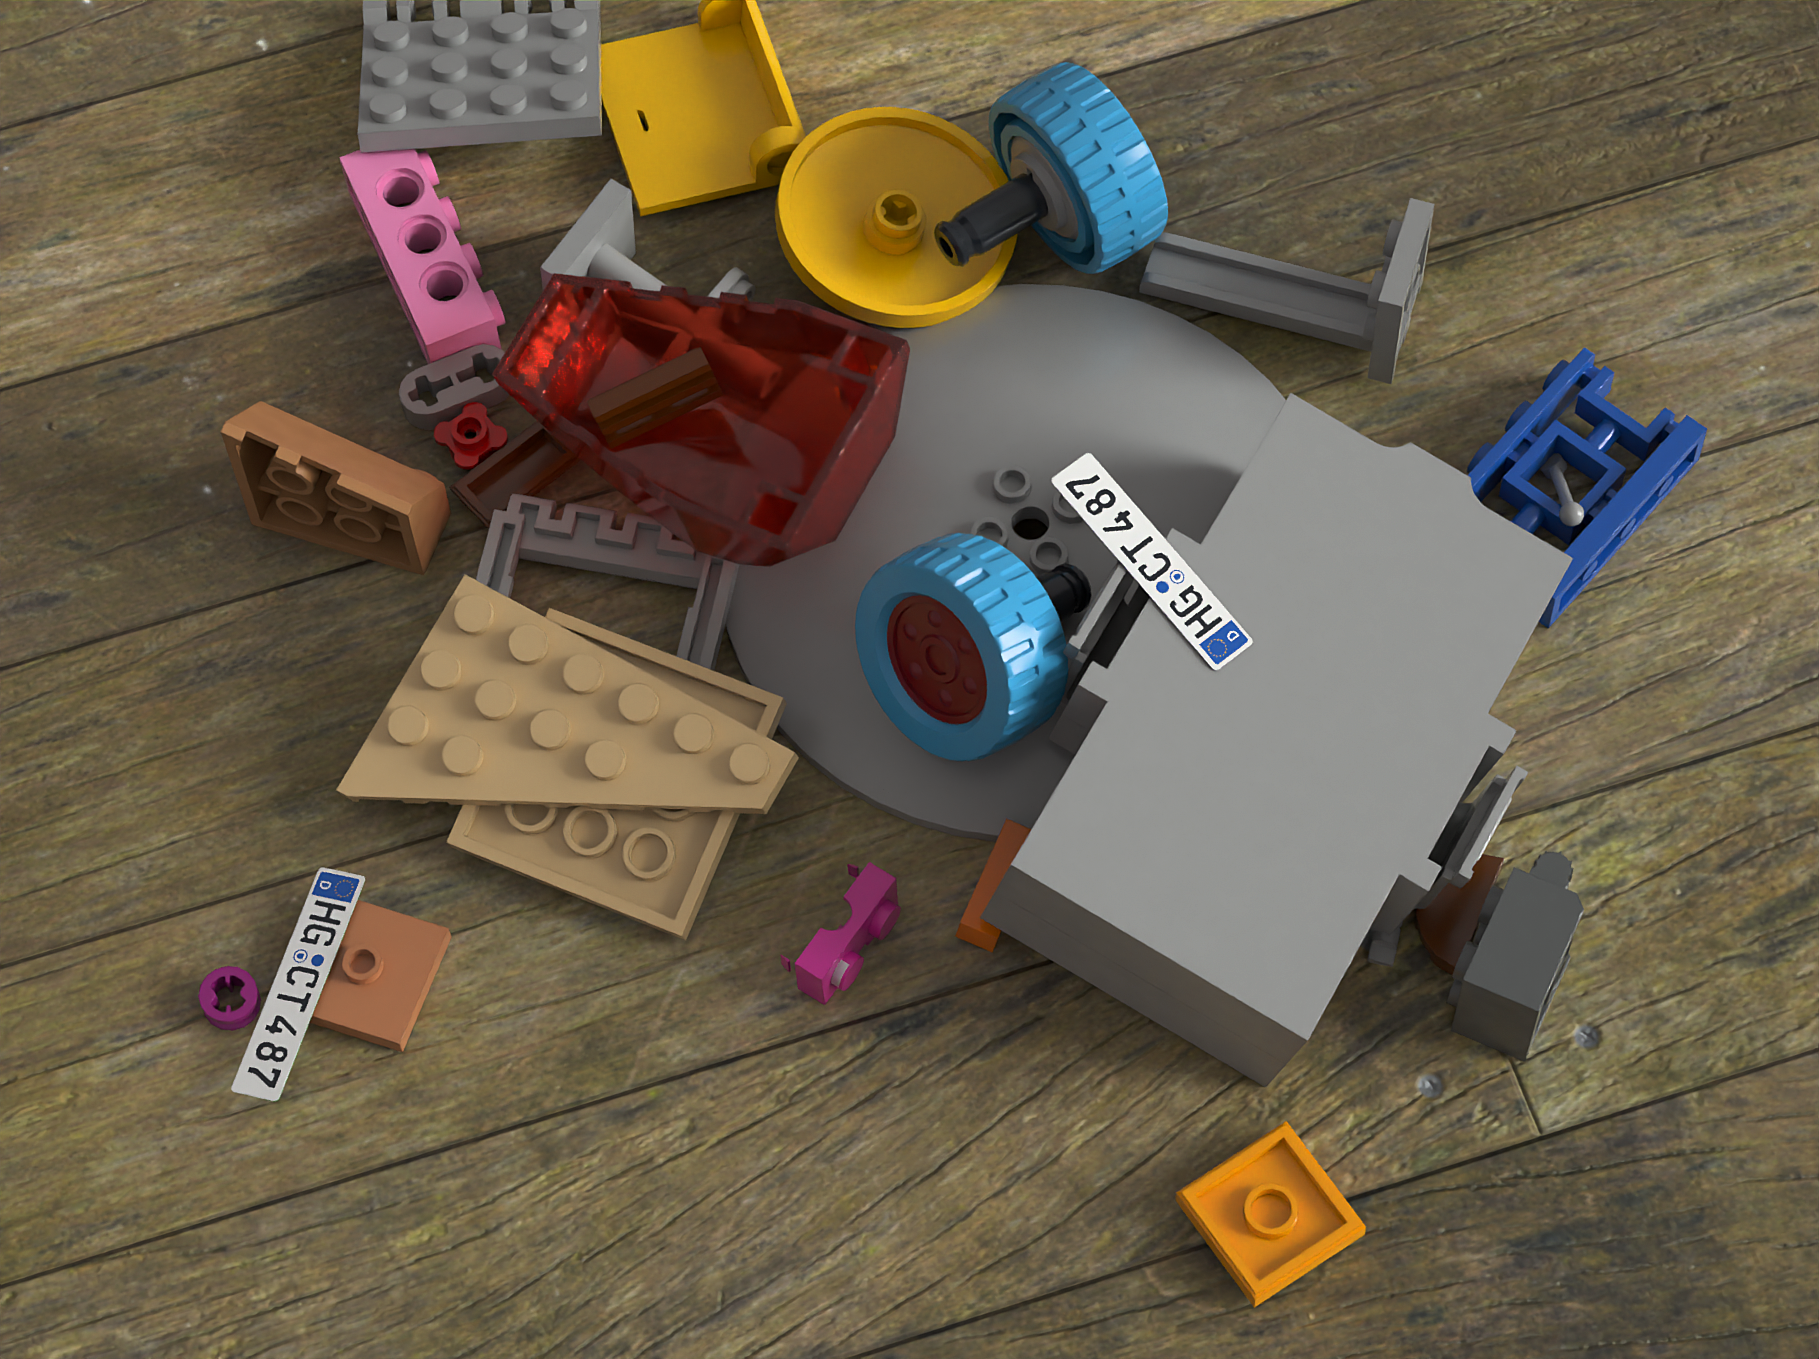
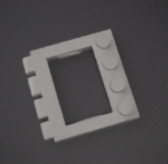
[476,493,740,671]

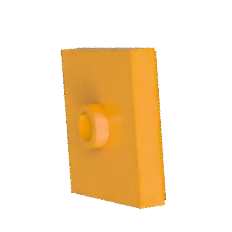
[1175,1121,1366,1308]

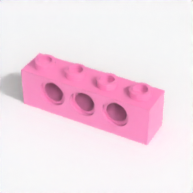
[339,149,505,364]

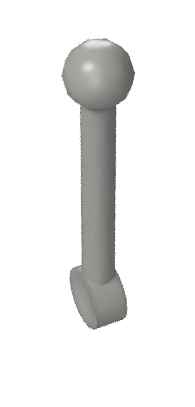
[1540,453,1584,527]

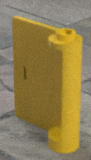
[601,0,806,217]

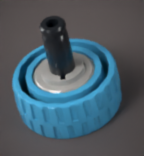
[934,62,1168,274]

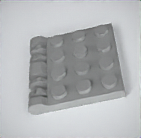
[358,0,602,153]

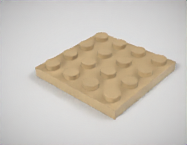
[446,608,787,941]

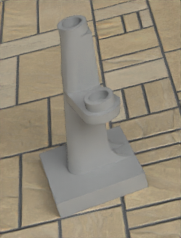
[540,179,783,398]

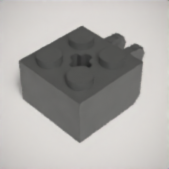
[1446,851,1584,1062]

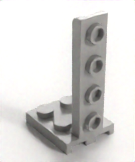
[1139,198,1434,384]

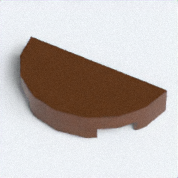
[1414,854,1505,975]

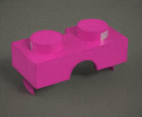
[780,862,901,1005]

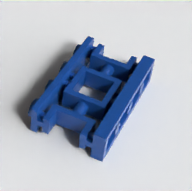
[1467,348,1707,629]

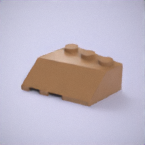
[221,401,451,575]

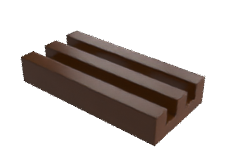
[587,347,723,449]

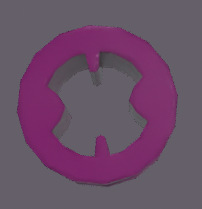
[198,966,261,1031]

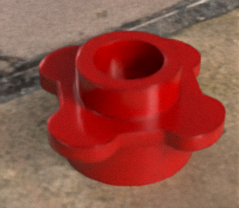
[434,402,508,470]

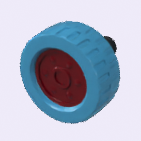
[855,533,1092,762]

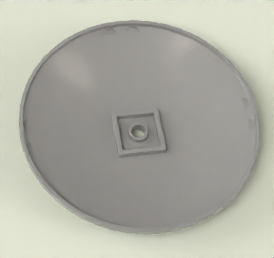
[720,284,1286,842]

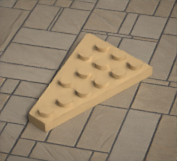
[336,574,799,814]

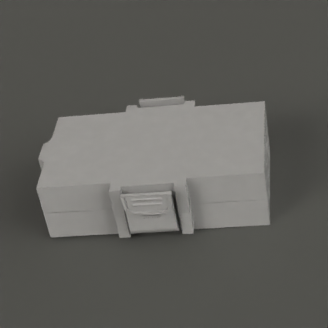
[980,393,1573,1087]

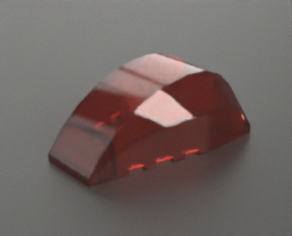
[492,273,910,567]

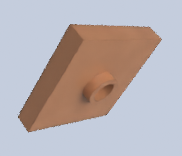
[310,900,451,1052]

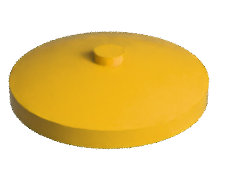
[775,107,1018,328]

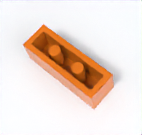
[955,818,1031,953]

